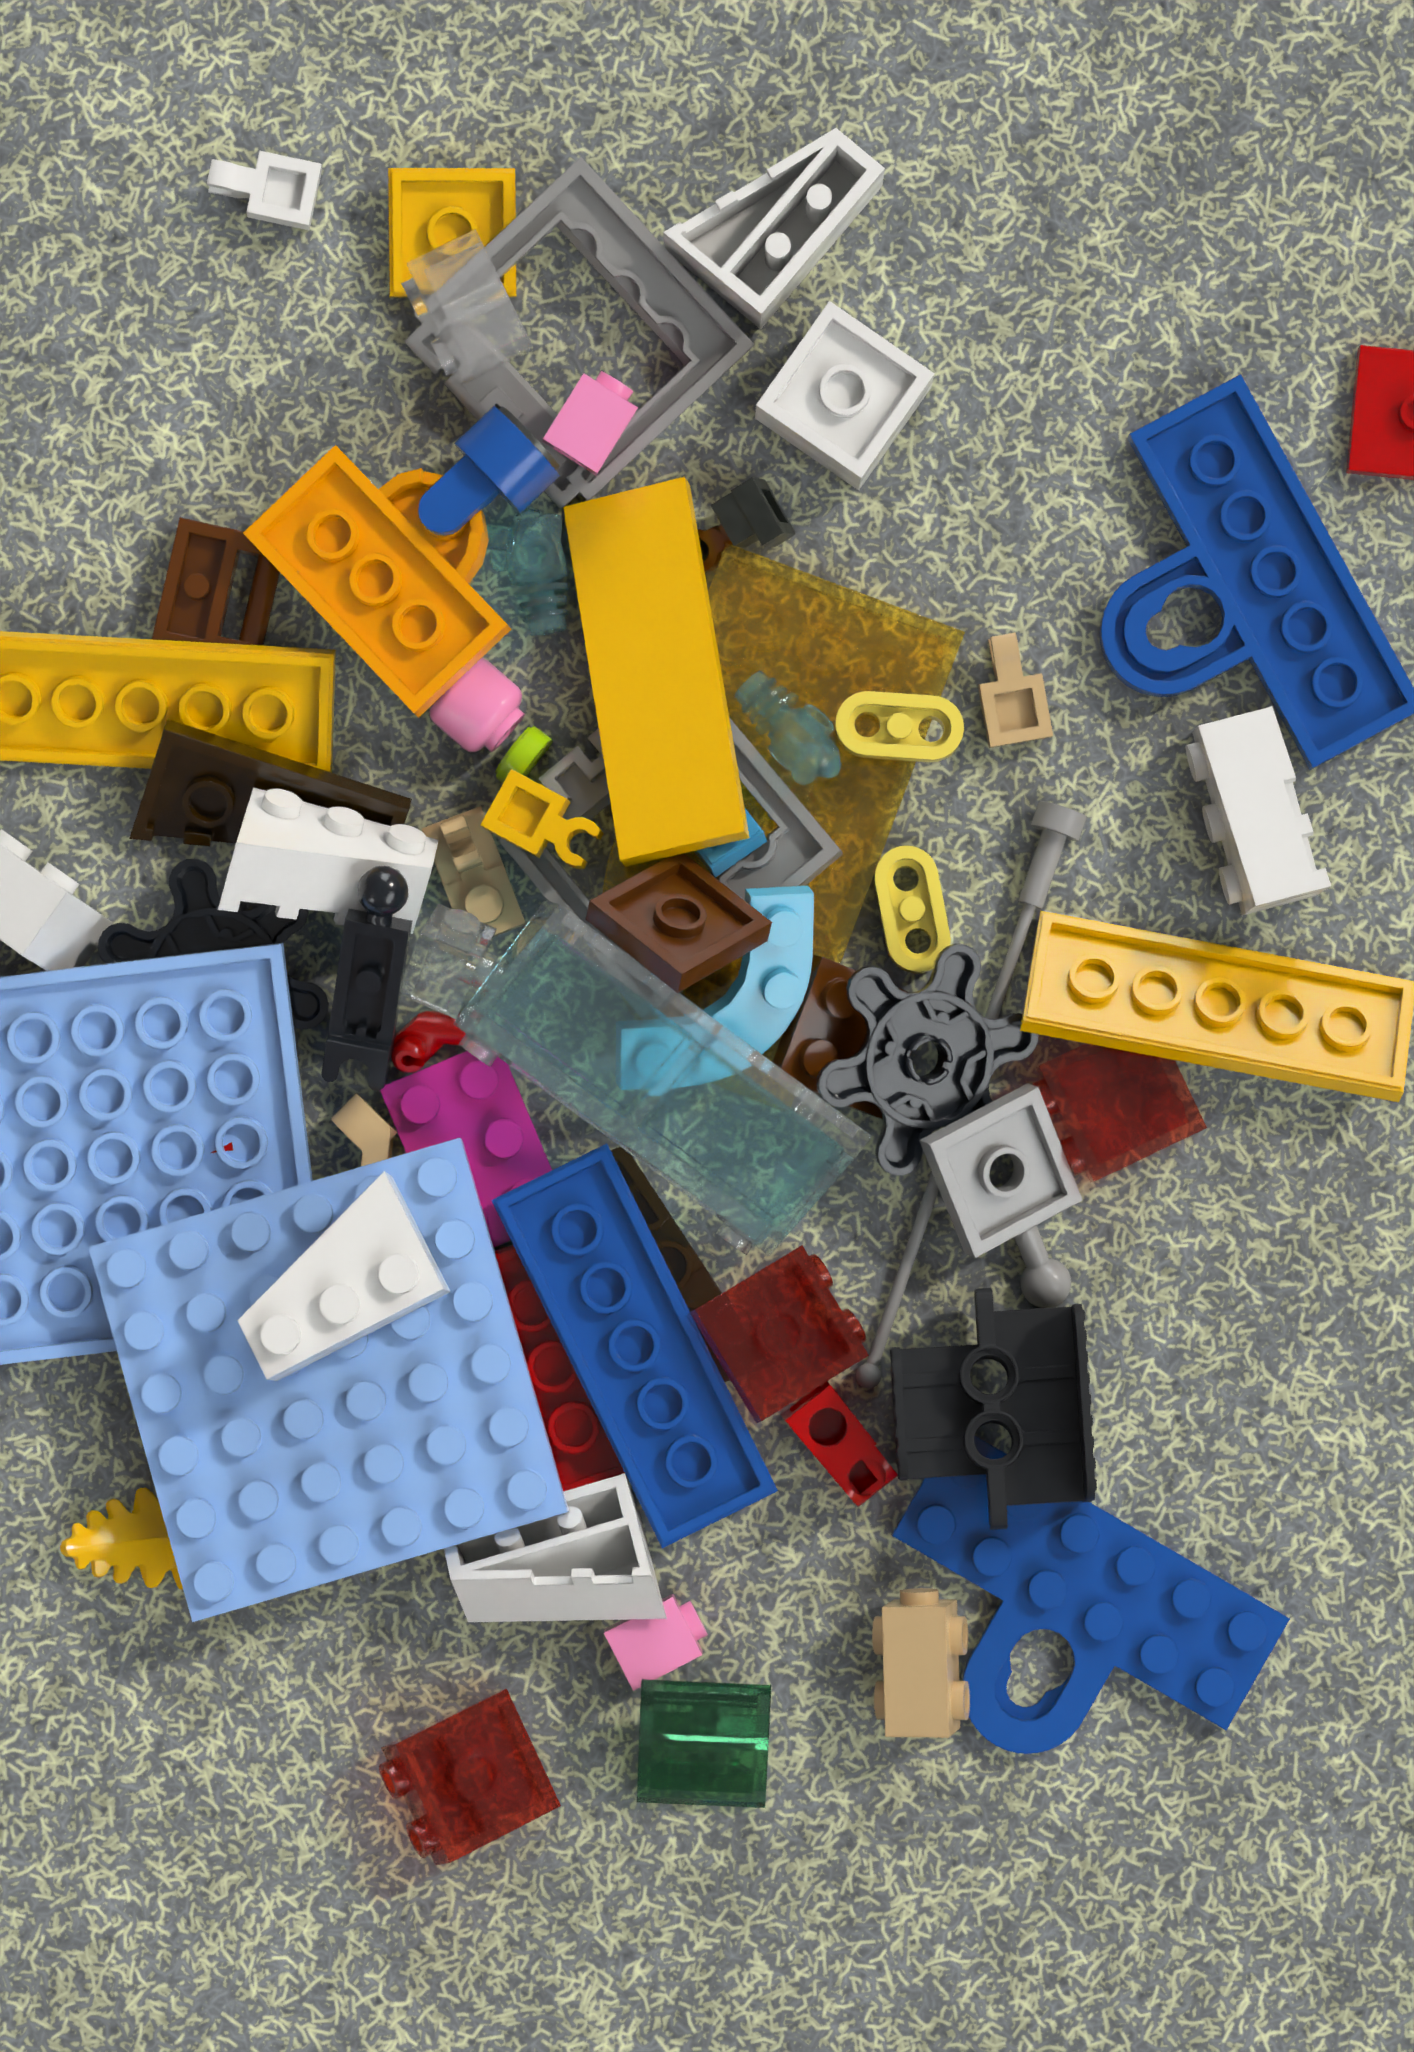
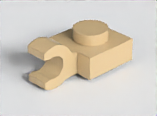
[978,632,1053,748]

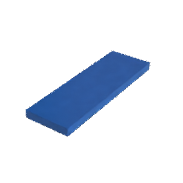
[491,1144,778,1548]

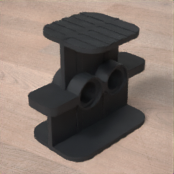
[890,1288,1097,1530]

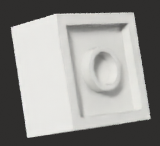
[755,301,935,490]

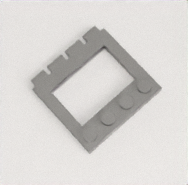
[404,157,755,509]
[499,718,843,1017]

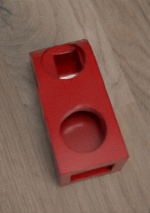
[780,1379,898,1507]

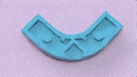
[617,886,814,1088]

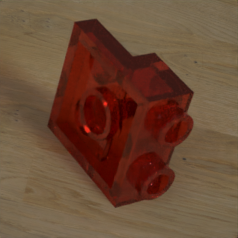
[1031,1043,1207,1183]
[690,1245,869,1424]
[379,1689,561,1865]

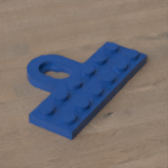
[1099,374,1414,770]
[891,1436,1290,1754]

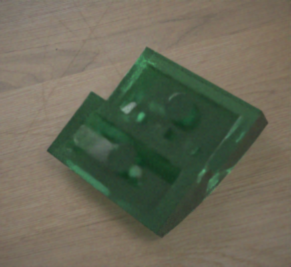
[637,1679,771,1808]

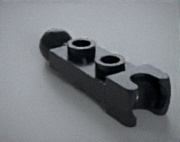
[321,866,412,1091]

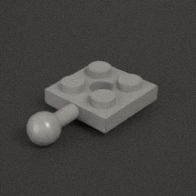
[919,1083,1082,1308]

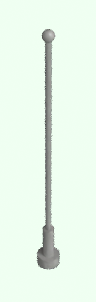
[856,800,1087,1388]

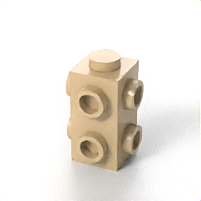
[872,1588,970,1738]

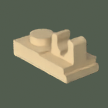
[422,806,526,947]

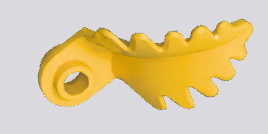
[60,1488,183,1590]

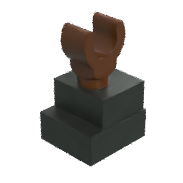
[698,477,796,573]

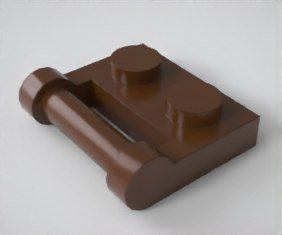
[152,517,280,646]

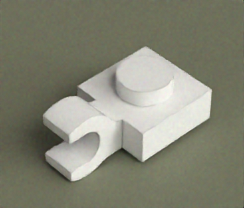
[207,150,322,230]

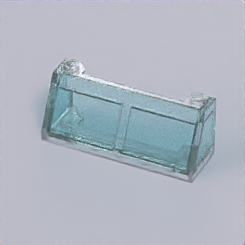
[453,900,872,1256]

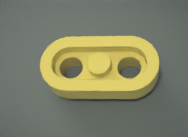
[835,691,964,762]
[874,846,951,973]

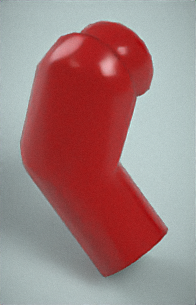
[391,1011,480,1073]

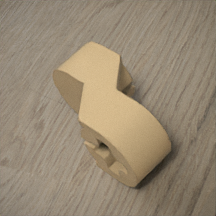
[331,1093,397,1166]

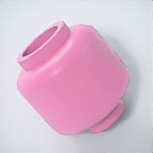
[430,658,525,752]

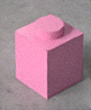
[542,371,638,476]
[604,1594,708,1691]

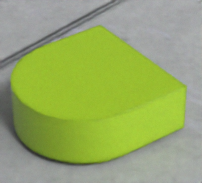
[495,726,553,783]

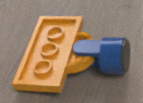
[243,406,560,718]

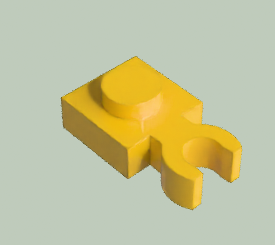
[480,769,604,869]

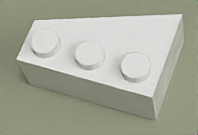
[663,128,885,329]
[1186,706,1331,916]
[218,787,439,934]
[0,829,114,971]
[237,1171,450,1381]
[444,1473,667,1622]

